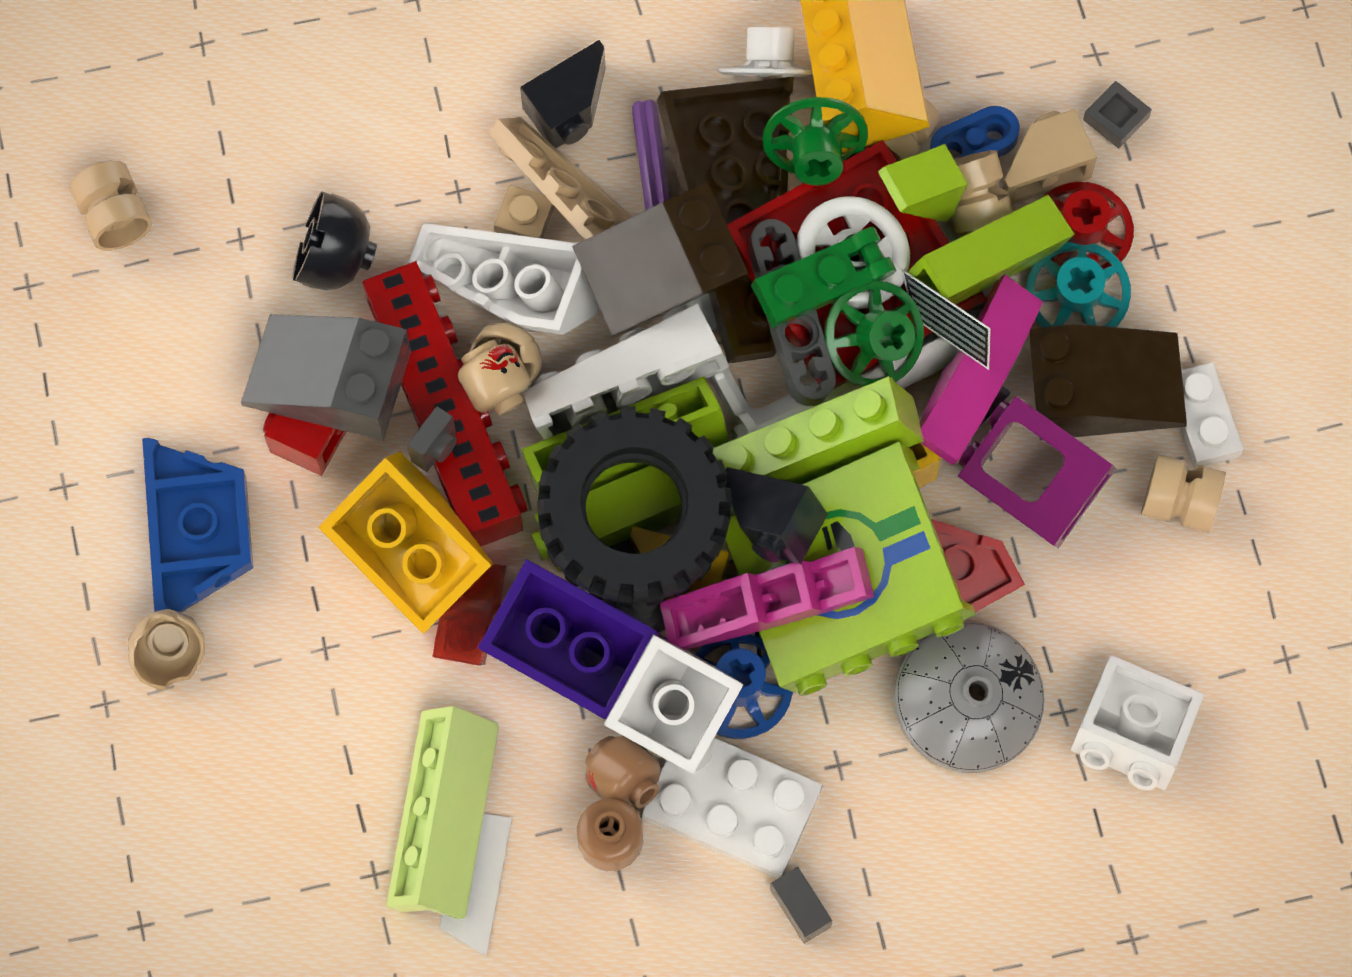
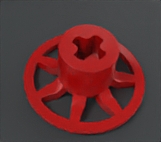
[1043,182,1134,269]

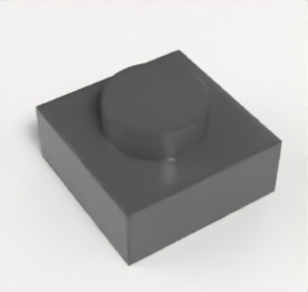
[1083,81,1152,149]
[407,406,457,472]

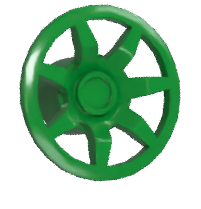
[762,97,868,186]
[824,281,924,387]

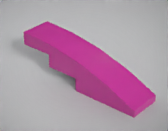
[920,274,1043,465]
[660,547,874,650]

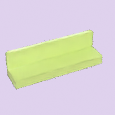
[386,706,499,919]

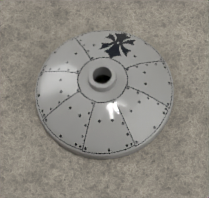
[894,622,1044,773]

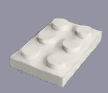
[642,738,823,879]

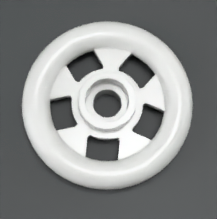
[796,196,910,309]

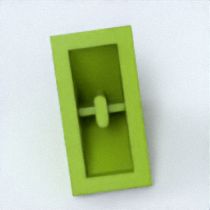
[878,144,968,222]

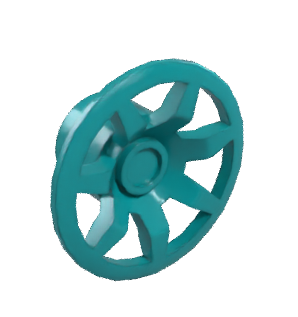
[1026,241,1131,328]

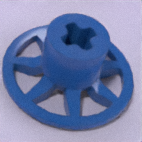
[694,634,793,739]

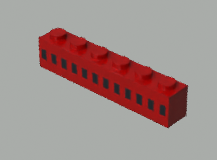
[362,261,528,547]

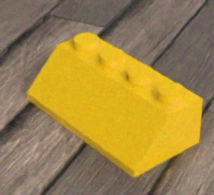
[800,0,930,156]

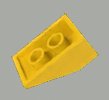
[318,451,493,634]

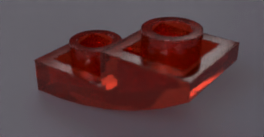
[432,563,506,666]

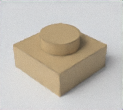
[494,185,555,239]

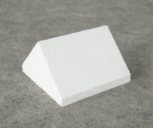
[604,634,744,774]

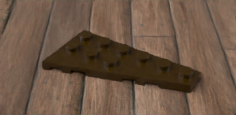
[657,77,794,364]

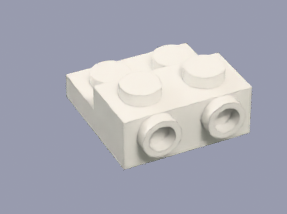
[1070,655,1204,790]

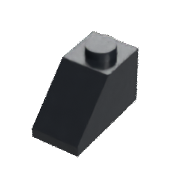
[520,40,606,148]
[726,467,828,564]

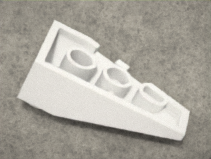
[408,223,599,335]

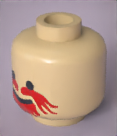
[458,340,531,417]

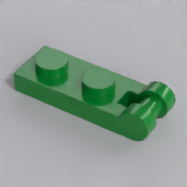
[751,227,897,328]

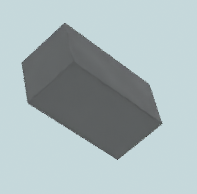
[770,867,833,944]

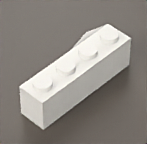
[523,303,730,440]

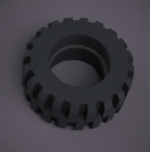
[537,406,732,607]

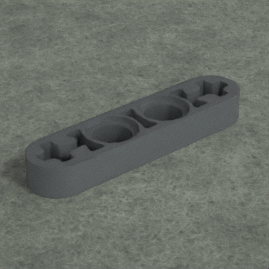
[747,219,836,406]

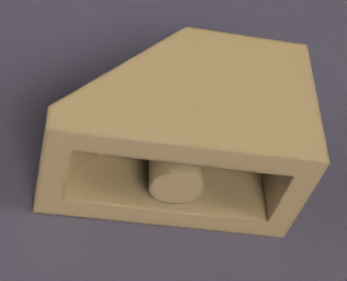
[1003,109,1097,205]

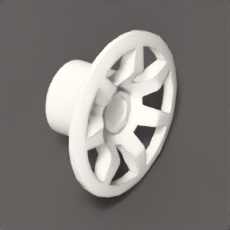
[718,27,813,77]

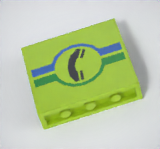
[725,442,976,696]

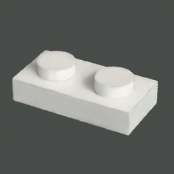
[1180,362,1244,468]

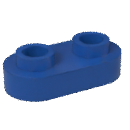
[929,106,1020,159]

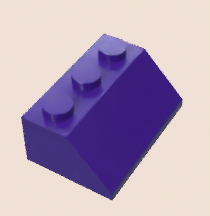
[478,559,659,720]

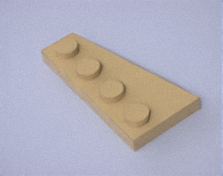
[488,117,633,240]

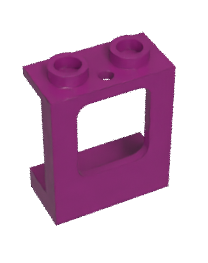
[958,396,1117,549]

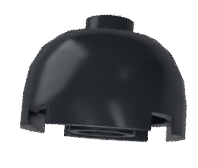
[292,191,377,290]

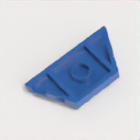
[142,438,254,613]

